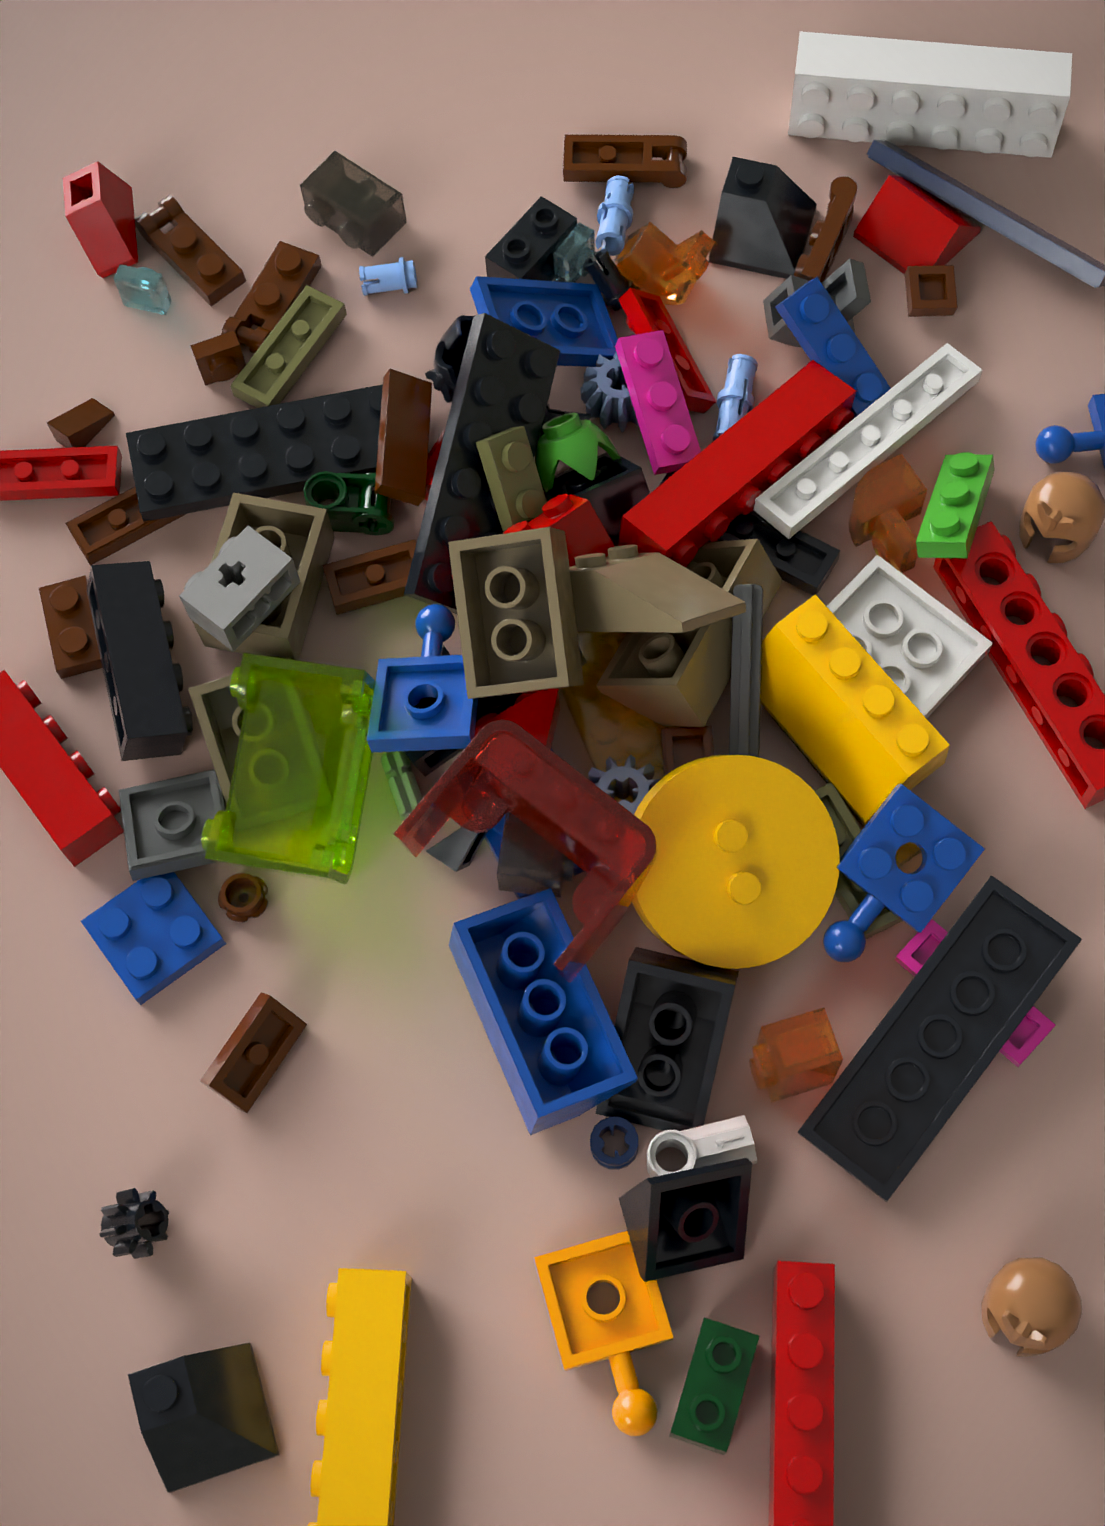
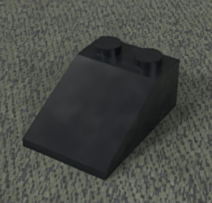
[595,947,739,1131]

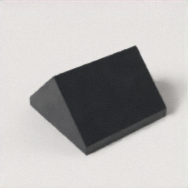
[619,1158,752,1282]

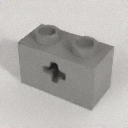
[179,526,300,652]

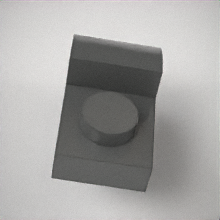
[763,258,871,348]

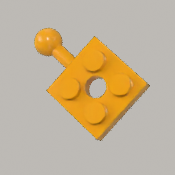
[534,1231,673,1436]

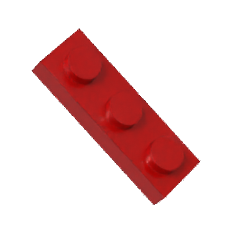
[619,288,716,414]
[0,445,122,501]

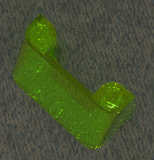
[201,653,376,885]

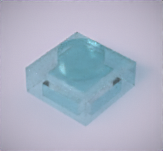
[554,222,596,283]
[113,264,172,315]

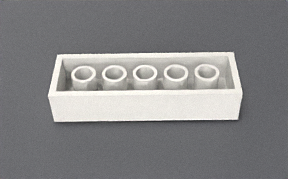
[788,31,1072,158]

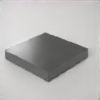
[119,769,234,881]

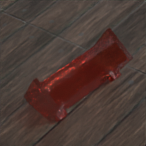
[393,720,657,983]

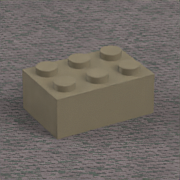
[192,493,335,664]
[448,527,584,699]

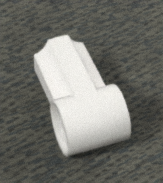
[647,1115,758,1177]

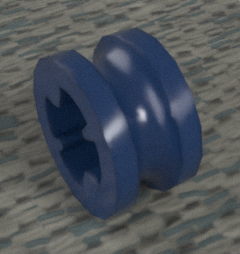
[590,1117,638,1170]

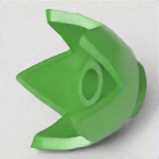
[535,413,621,492]

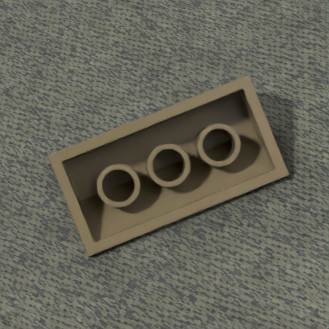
[596,539,783,727]

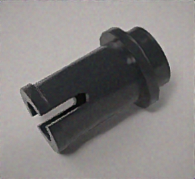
[582,249,635,311]

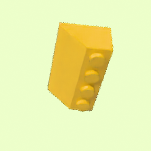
[761,594,950,825]

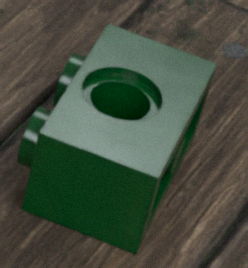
[669,1317,759,1455]

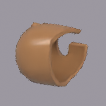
[1019,472,1105,563]
[981,1257,1082,1357]

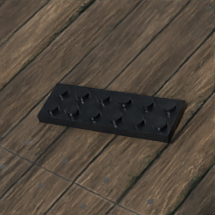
[404,313,561,615]
[126,384,383,522]
[798,875,1082,1202]

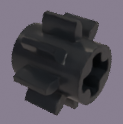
[99,1188,169,1259]

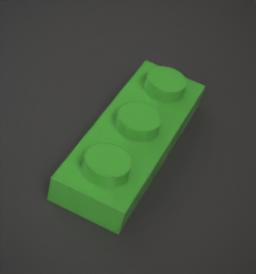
[916,452,995,559]

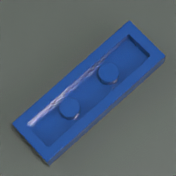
[775,277,891,419]

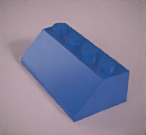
[449,888,638,1135]

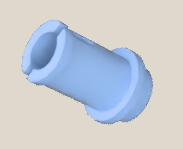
[359,257,417,296]

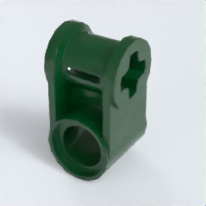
[304,471,395,536]

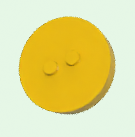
[623,755,840,969]

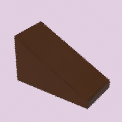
[46,398,115,448]

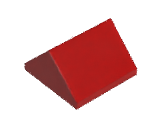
[853,175,981,274]

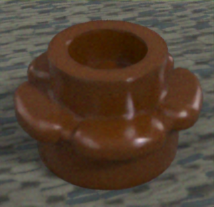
[218,873,268,922]

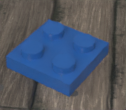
[81,872,226,1005]

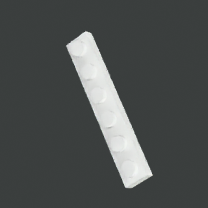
[753,343,982,539]

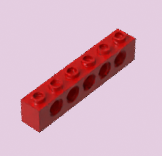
[933,521,1105,809]

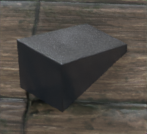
[426,810,497,872]

